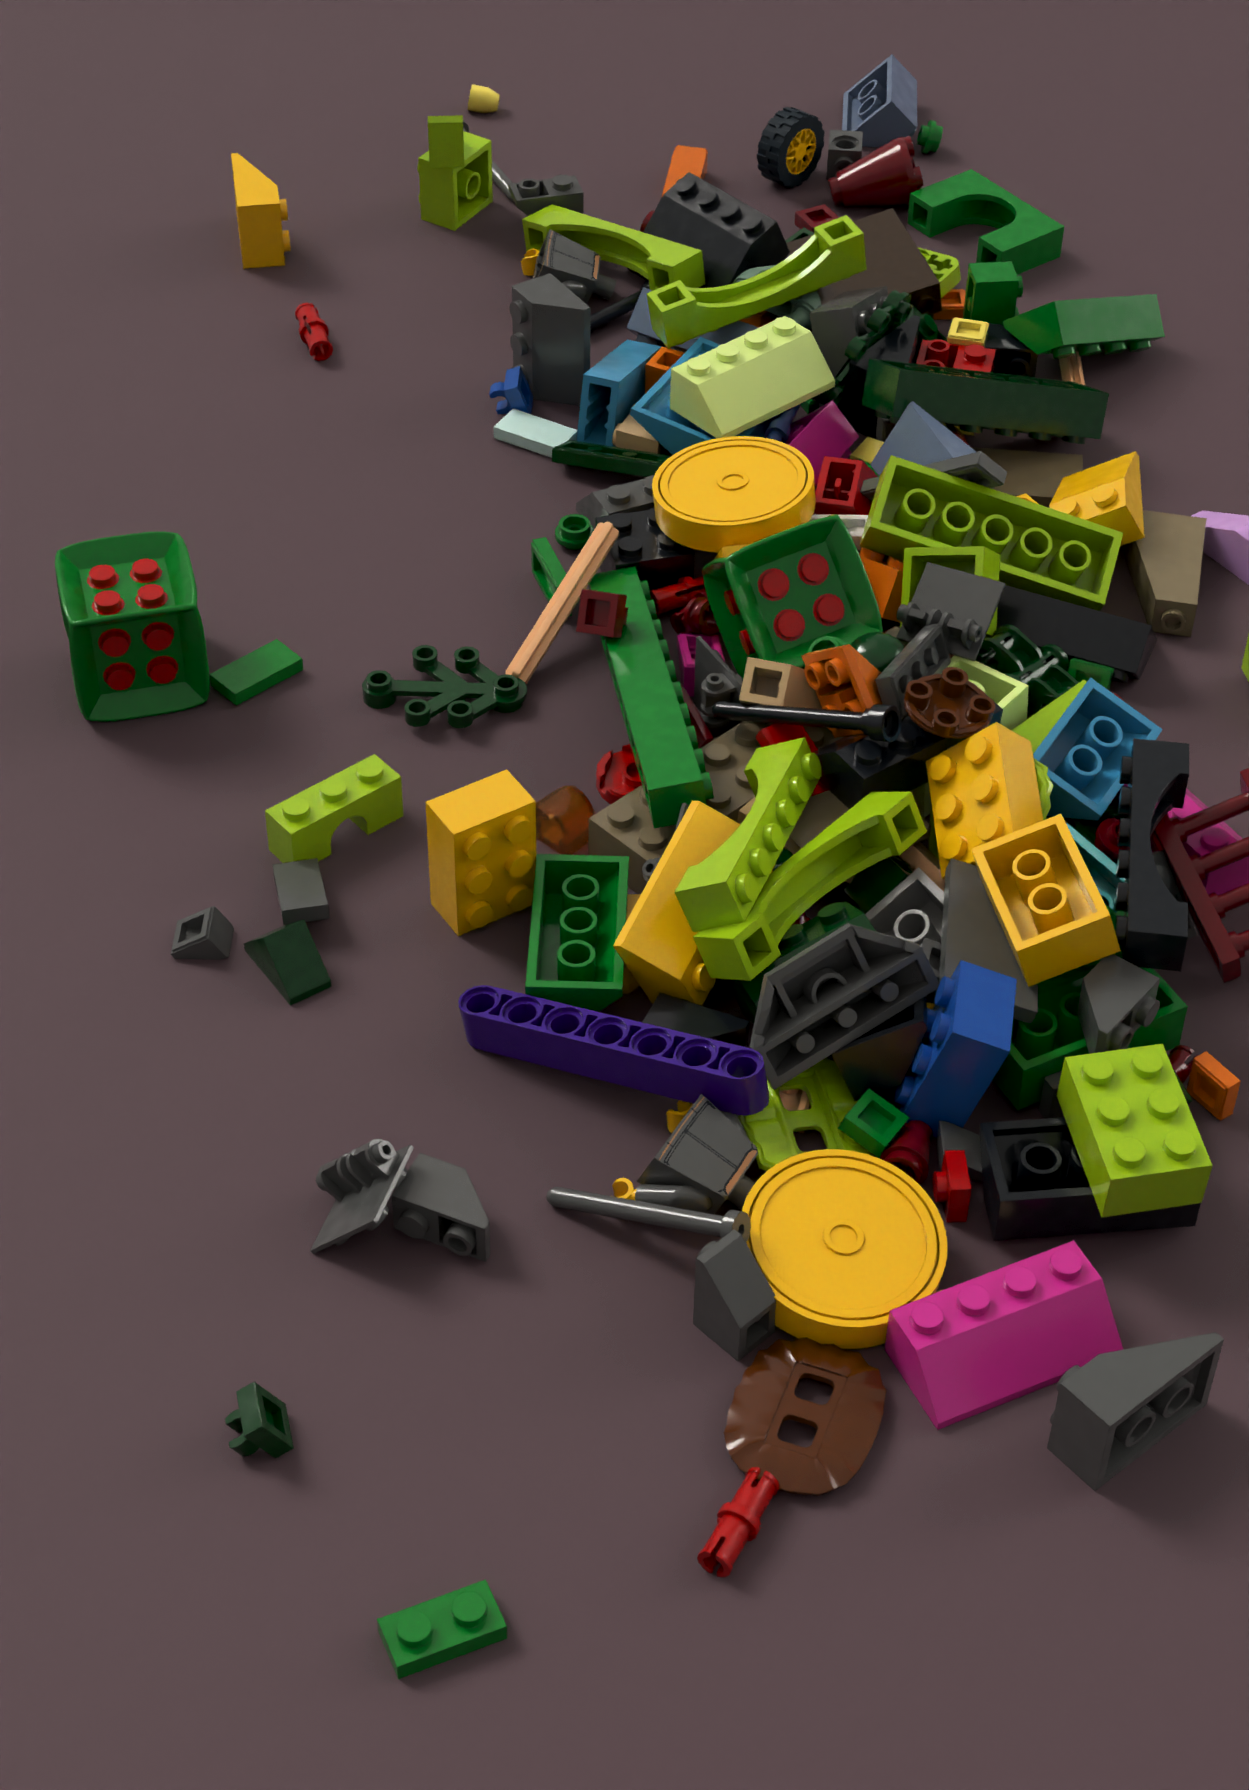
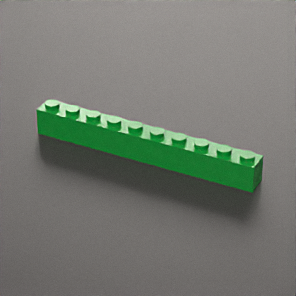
[589,566,714,828]

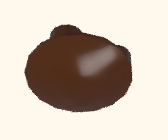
[904,667,996,739]

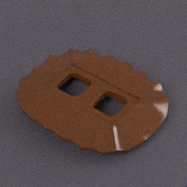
[724,1337,887,1496]

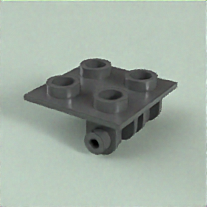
[896,562,1006,661]
[694,636,743,740]
[310,1138,414,1254]

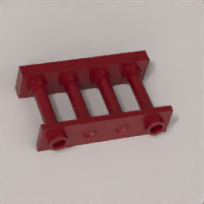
[1151,768,1249,983]

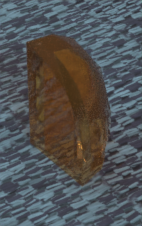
[536,785,596,855]

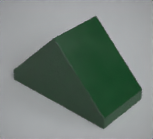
[244,919,332,1006]

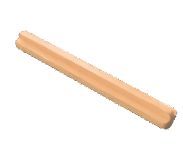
[505,522,619,684]

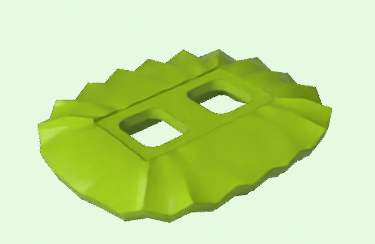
[738,1057,874,1171]

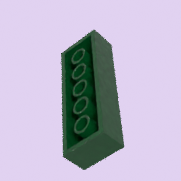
[862,358,1109,444]

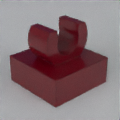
[576,589,629,638]

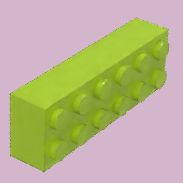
[859,455,1123,611]

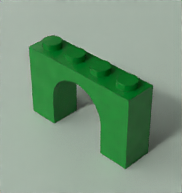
[907,169,1064,275]

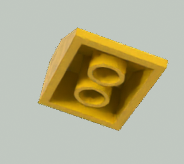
[231,153,291,269]
[1049,451,1145,546]

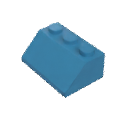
[1033,677,1163,821]

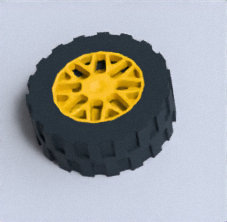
[757,107,825,188]

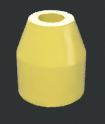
[467,84,500,113]

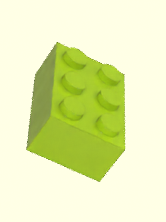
[1056,1044,1213,1217]

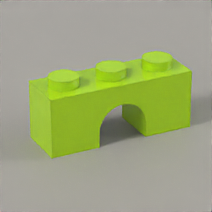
[265,754,404,863]

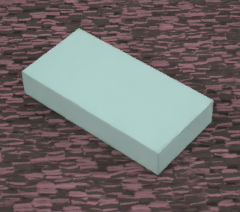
[493,408,578,458]

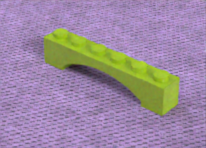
[522,204,705,290]
[646,215,867,349]
[674,737,821,932]
[693,792,927,981]

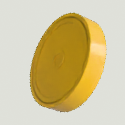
[652,436,816,553]
[742,1149,948,1349]

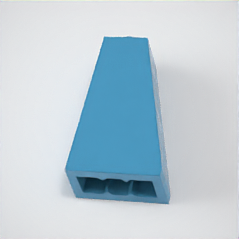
[577,340,662,447]

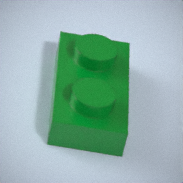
[377,1579,507,1679]

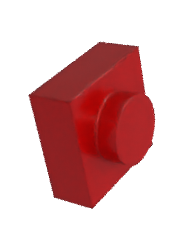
[933,1150,972,1223]

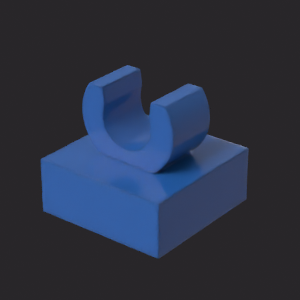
[489,366,533,414]

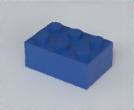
[894,960,1017,1138]

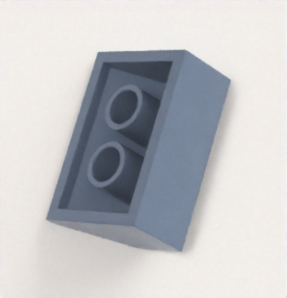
[842,54,917,147]

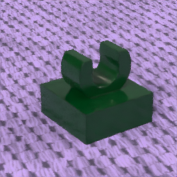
[225,1382,294,1458]

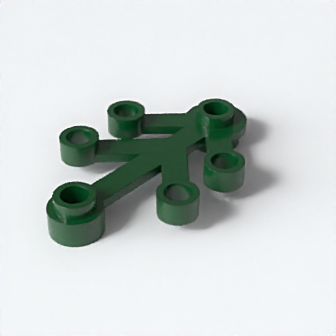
[812,290,913,406]
[362,645,527,728]

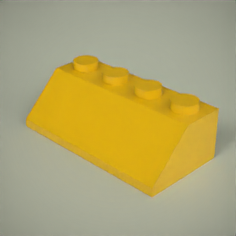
[613,801,775,1006]

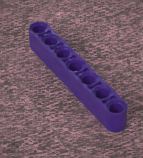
[458,985,770,1116]

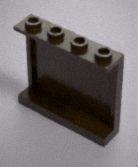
[779,208,942,332]

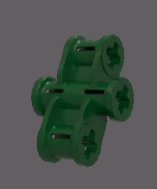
[975,624,1079,715]

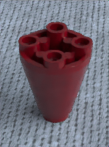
[828,136,924,207]

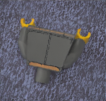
[521,229,616,304]
[612,1094,758,1214]

